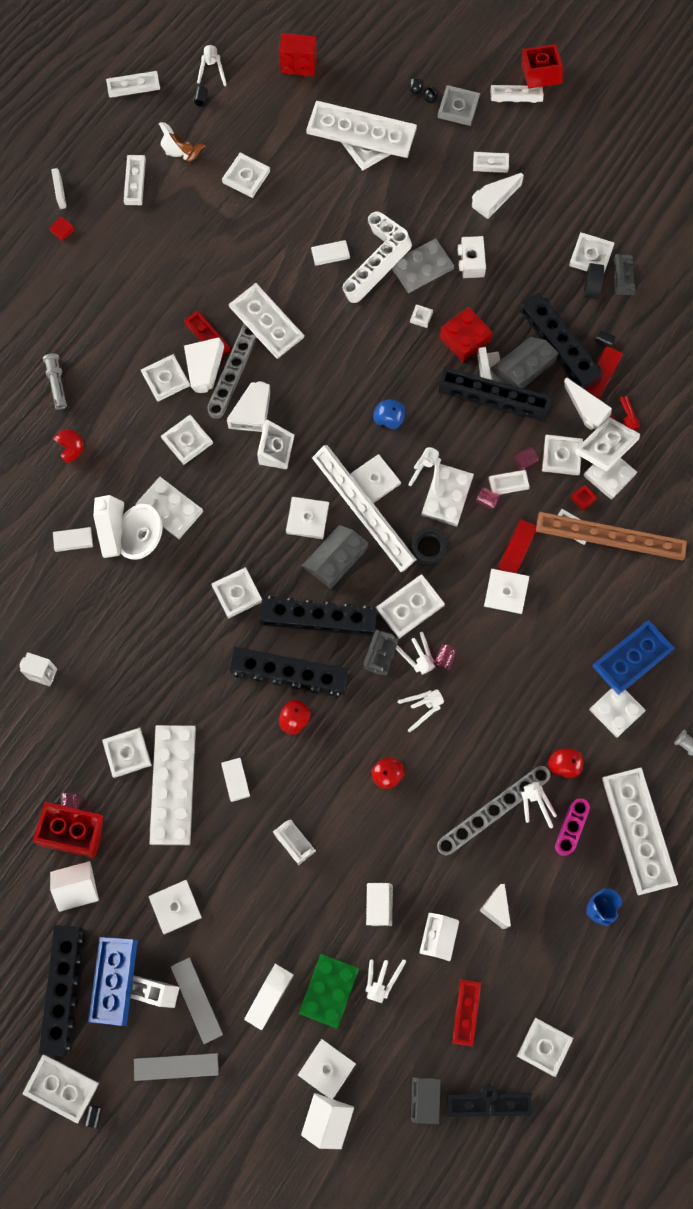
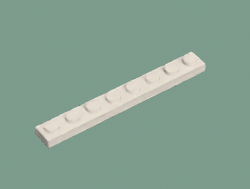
[312,445,417,572]

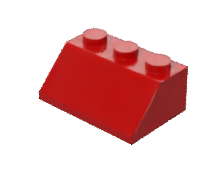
[33,802,103,859]

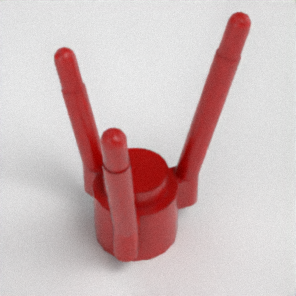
[610,395,641,431]

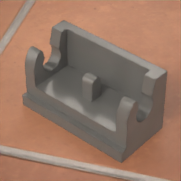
[613,254,636,295]
[363,630,399,676]
[411,1077,440,1124]

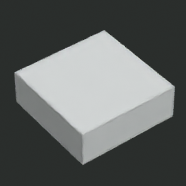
[410,305,433,328]

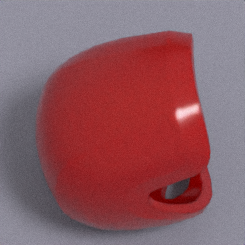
[53,429,84,463]
[279,699,311,735]
[548,748,584,779]
[371,757,405,790]

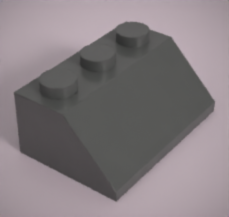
[490,337,558,388]
[302,525,368,590]

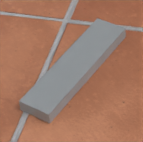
[171,958,223,1044]
[134,1053,219,1081]

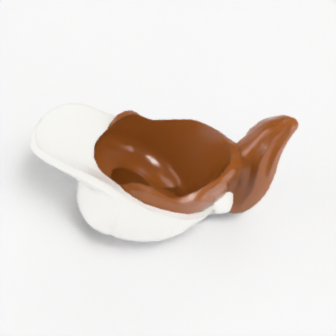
[159,122,206,162]

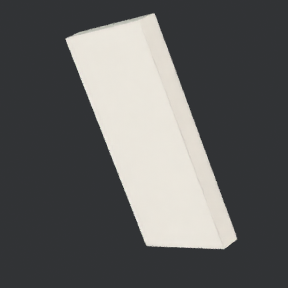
[229,283,305,359]

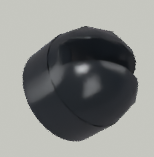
[409,79,423,94]
[424,87,438,103]

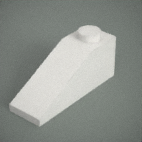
[472,173,524,219]
[564,378,612,430]
[94,495,124,558]
[244,964,294,1030]
[130,975,179,1008]

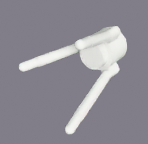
[197,45,227,86]
[409,447,441,492]
[396,632,435,675]
[398,689,444,732]
[521,782,557,828]
[365,959,406,1003]

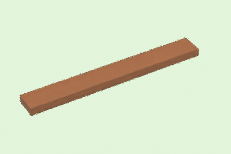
[536,512,687,560]

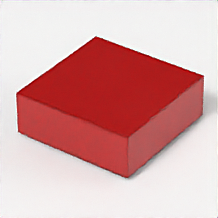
[49,216,75,241]
[570,485,597,511]

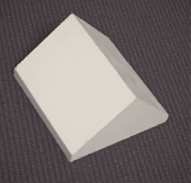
[257,420,294,469]
[50,861,99,912]
[480,884,511,929]
[301,1093,354,1149]

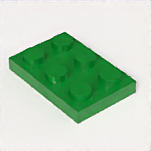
[299,954,359,1029]

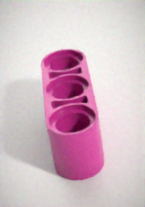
[555,798,590,856]

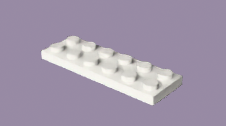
[306,101,417,158]
[149,725,196,845]
[602,768,678,895]

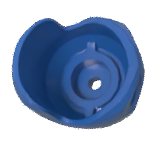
[373,399,405,429]
[586,888,622,926]

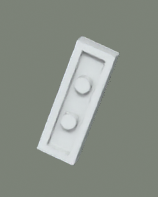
[106,71,160,97]
[490,85,544,103]
[124,155,146,205]

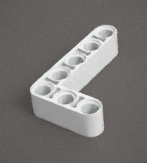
[343,212,412,303]

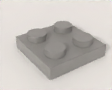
[438,85,480,126]

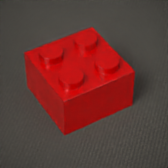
[279,33,317,76]
[522,44,563,89]
[440,307,493,363]

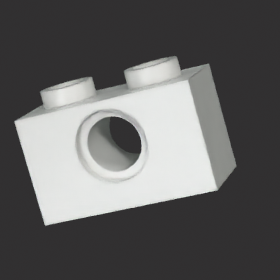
[458,236,486,278]
[20,652,57,686]

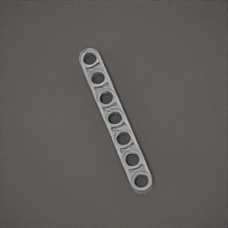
[208,324,257,419]
[437,766,550,856]

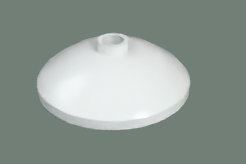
[120,504,163,560]

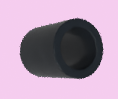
[194,86,208,107]
[595,330,615,347]
[84,1105,103,1128]

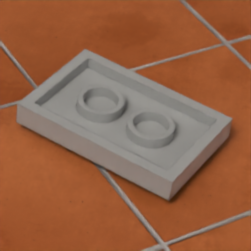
[392,238,454,293]

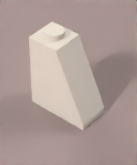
[184,338,224,393]
[227,382,271,432]

